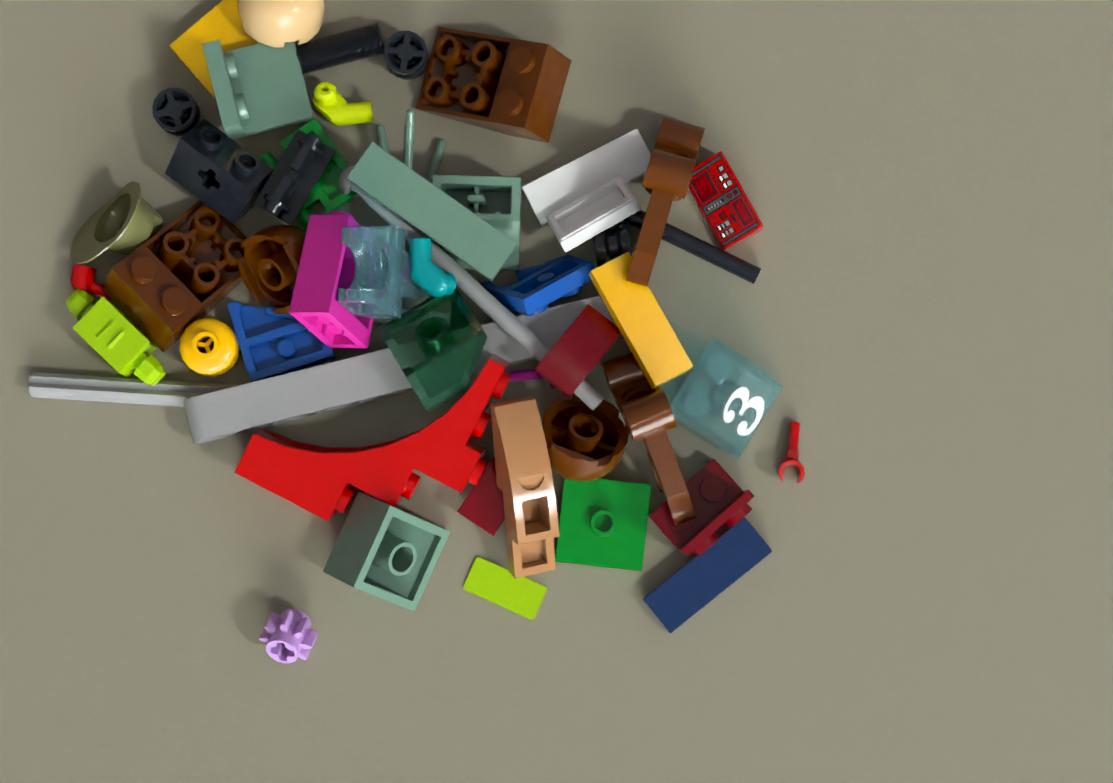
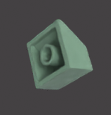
[323,491,450,611]

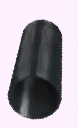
[295,23,384,75]

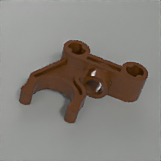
[626,116,705,287]
[601,352,696,525]

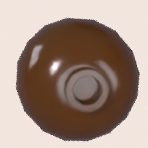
[238,224,306,314]
[542,394,629,482]

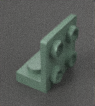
[202,40,313,139]

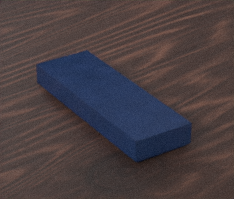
[643,517,772,633]

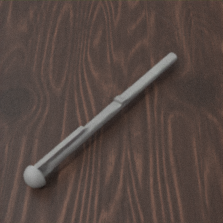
[339,165,605,411]

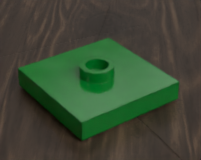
[555,478,652,571]

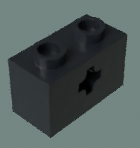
[165,119,274,225]

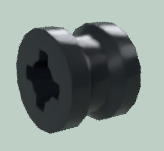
[384,31,429,80]
[152,87,201,136]
[593,222,633,267]

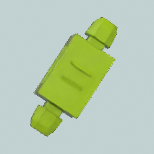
[66,289,166,386]

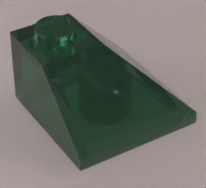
[378,288,488,412]

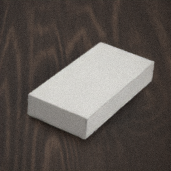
[545,174,642,253]

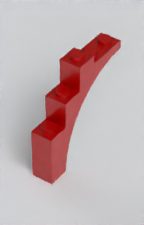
[234,354,512,521]

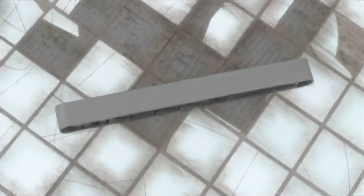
[183,295,624,444]

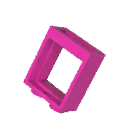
[289,210,387,348]

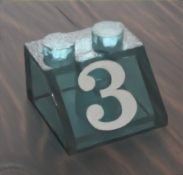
[670,337,783,460]

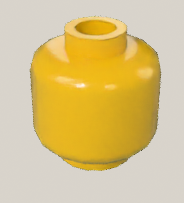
[179,318,240,377]

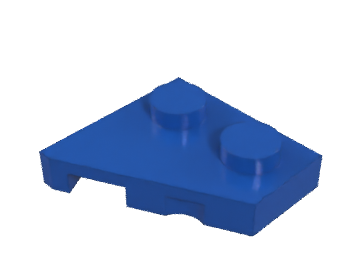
[481,255,594,316]
[227,302,336,382]

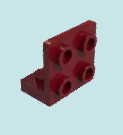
[648,459,754,556]

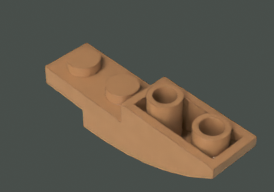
[490,396,560,579]

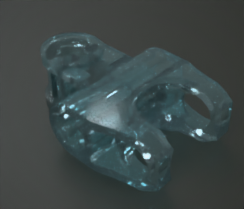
[337,225,431,320]

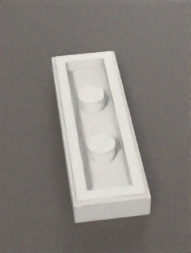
[522,129,651,227]

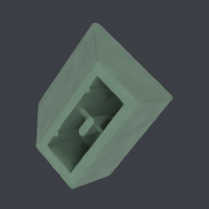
[432,175,522,271]

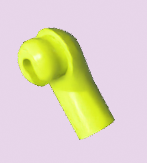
[313,82,374,126]

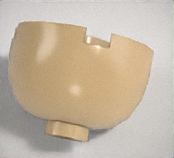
[238,0,325,48]

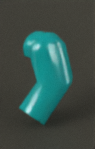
[409,238,457,298]

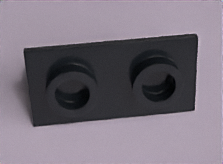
[253,129,336,225]

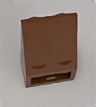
[415,27,572,143]
[103,200,247,352]

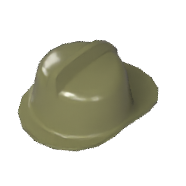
[70,181,163,264]

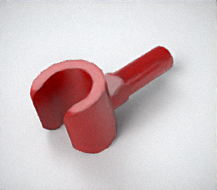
[70,264,112,301]
[777,422,805,483]

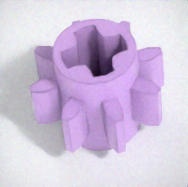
[259,609,318,664]

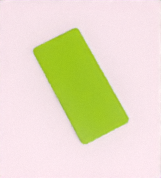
[463,557,547,620]

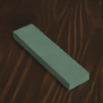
[347,142,517,282]

